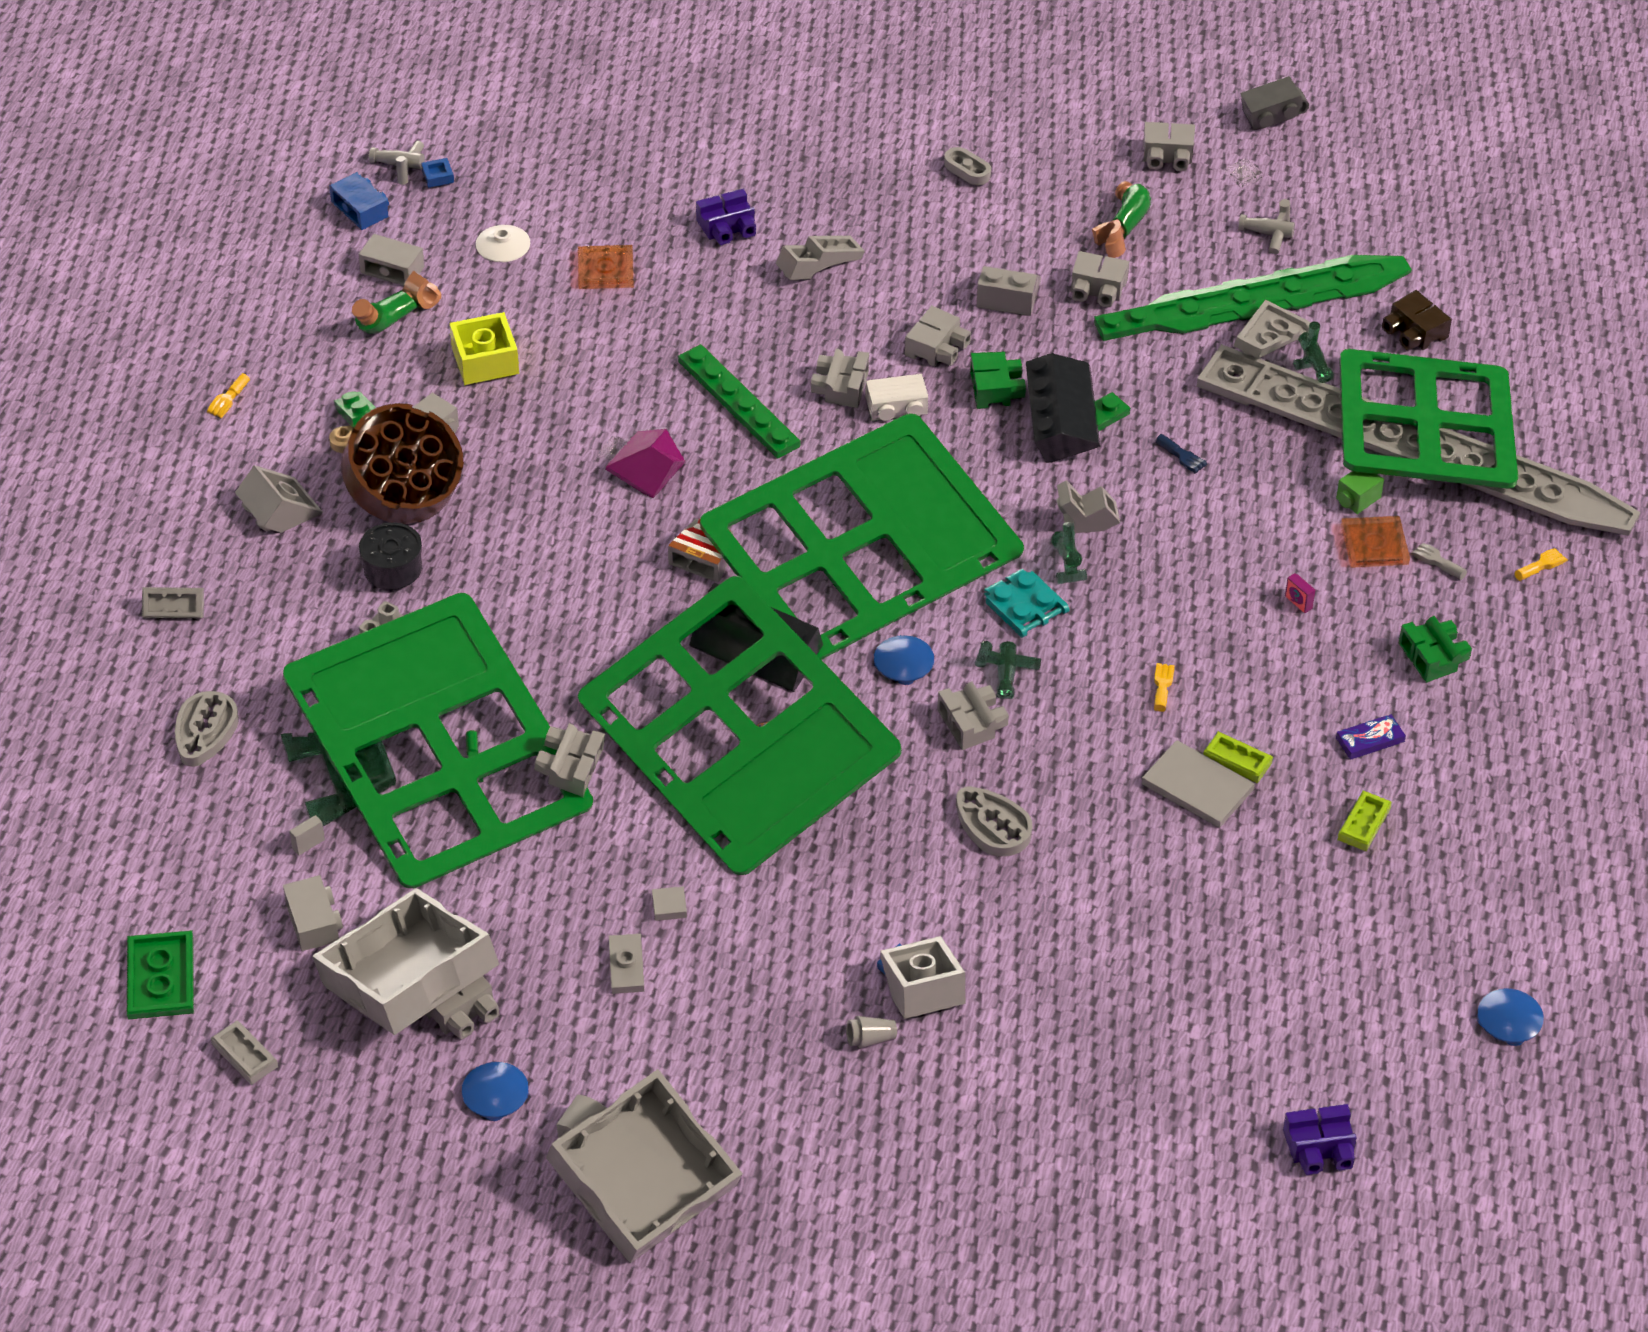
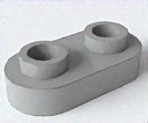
[944,147,991,185]

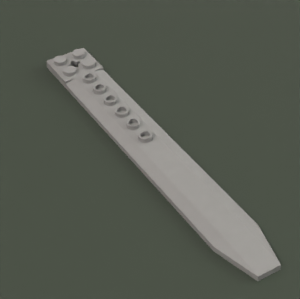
[1197,344,1640,536]

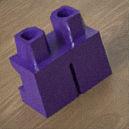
[696,188,756,245]
[1283,1104,1357,1175]

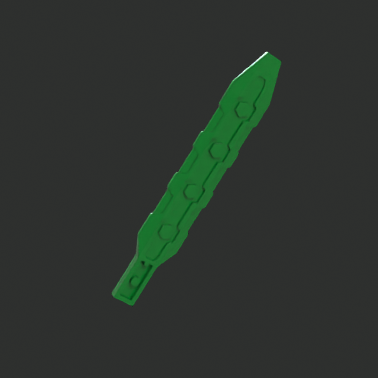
[1094,255,1412,341]

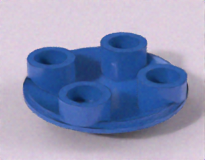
[874,635,934,685]
[1477,988,1544,1046]
[462,1062,529,1121]

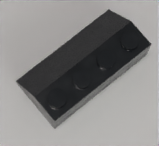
[1026,353,1101,463]
[689,582,823,692]

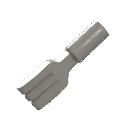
[1411,543,1467,580]

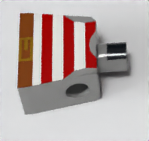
[668,519,734,583]

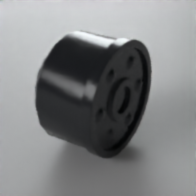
[359,522,423,590]

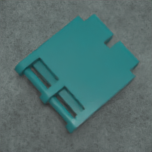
[984,569,1070,638]

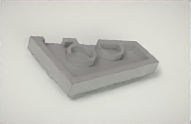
[1233,300,1315,358]

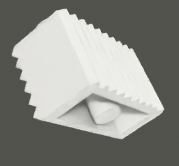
[865,374,928,421]

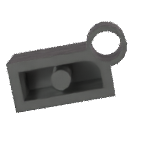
[1240,76,1309,130]

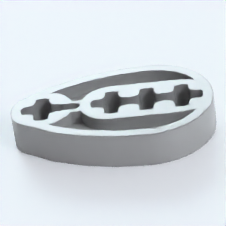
[175,691,239,767]
[956,786,1032,856]

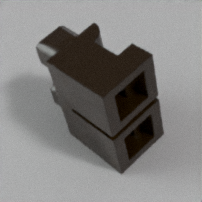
[1382,290,1452,351]

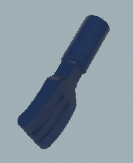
[1156,434,1207,474]

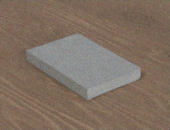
[1142,740,1255,828]

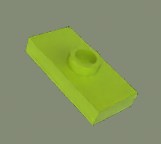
[1203,731,1273,784]
[1337,790,1392,852]

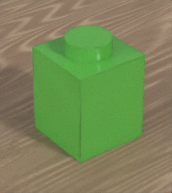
[1336,471,1384,514]

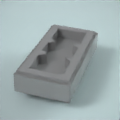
[142,587,204,618]
[609,934,645,994]
[211,1020,278,1085]

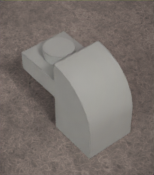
[1057,480,1120,533]

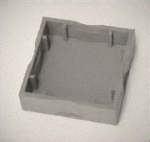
[312,888,499,1035]
[546,1069,743,1263]

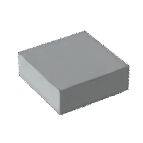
[290,815,325,856]
[652,886,687,921]

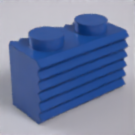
[329,172,389,230]

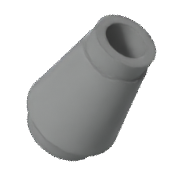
[846,1016,897,1049]

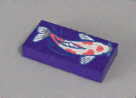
[1336,714,1406,760]

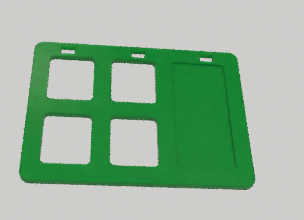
[700,413,1024,660]
[578,576,902,875]
[283,593,593,888]

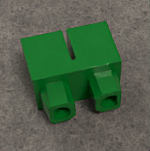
[970,352,1026,409]
[1398,616,1472,683]

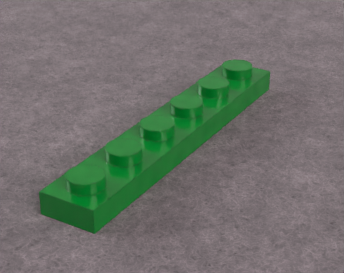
[678,344,801,459]

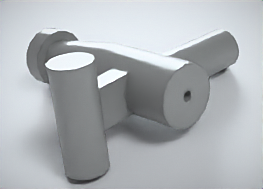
[369,141,425,185]
[1238,199,1295,254]

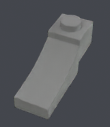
[776,235,865,281]

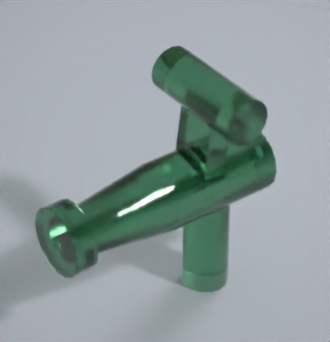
[1293,321,1334,383]
[1051,522,1087,584]
[975,641,1041,699]

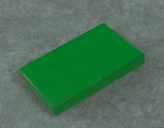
[127,930,194,1020]

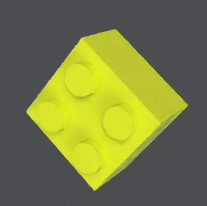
[449,312,519,385]

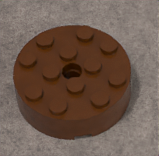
[341,403,464,524]

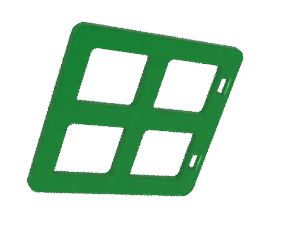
[1339,349,1518,489]

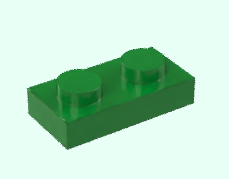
[334,391,376,428]
[1095,392,1131,431]

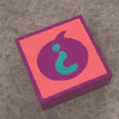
[1285,573,1315,613]

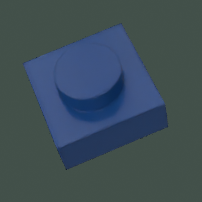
[421,158,454,188]

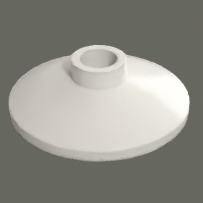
[476,225,530,262]

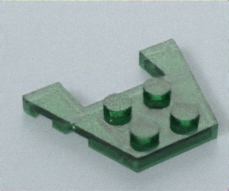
[281,733,396,826]

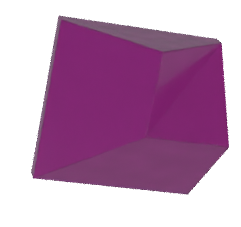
[605,429,685,498]

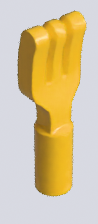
[207,373,250,418]
[1515,548,1568,581]
[1154,663,1175,712]

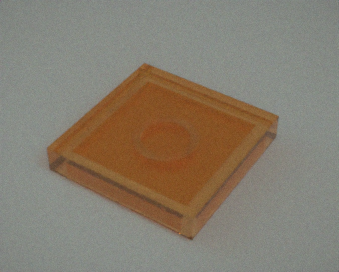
[578,245,634,289]
[1341,516,1410,568]

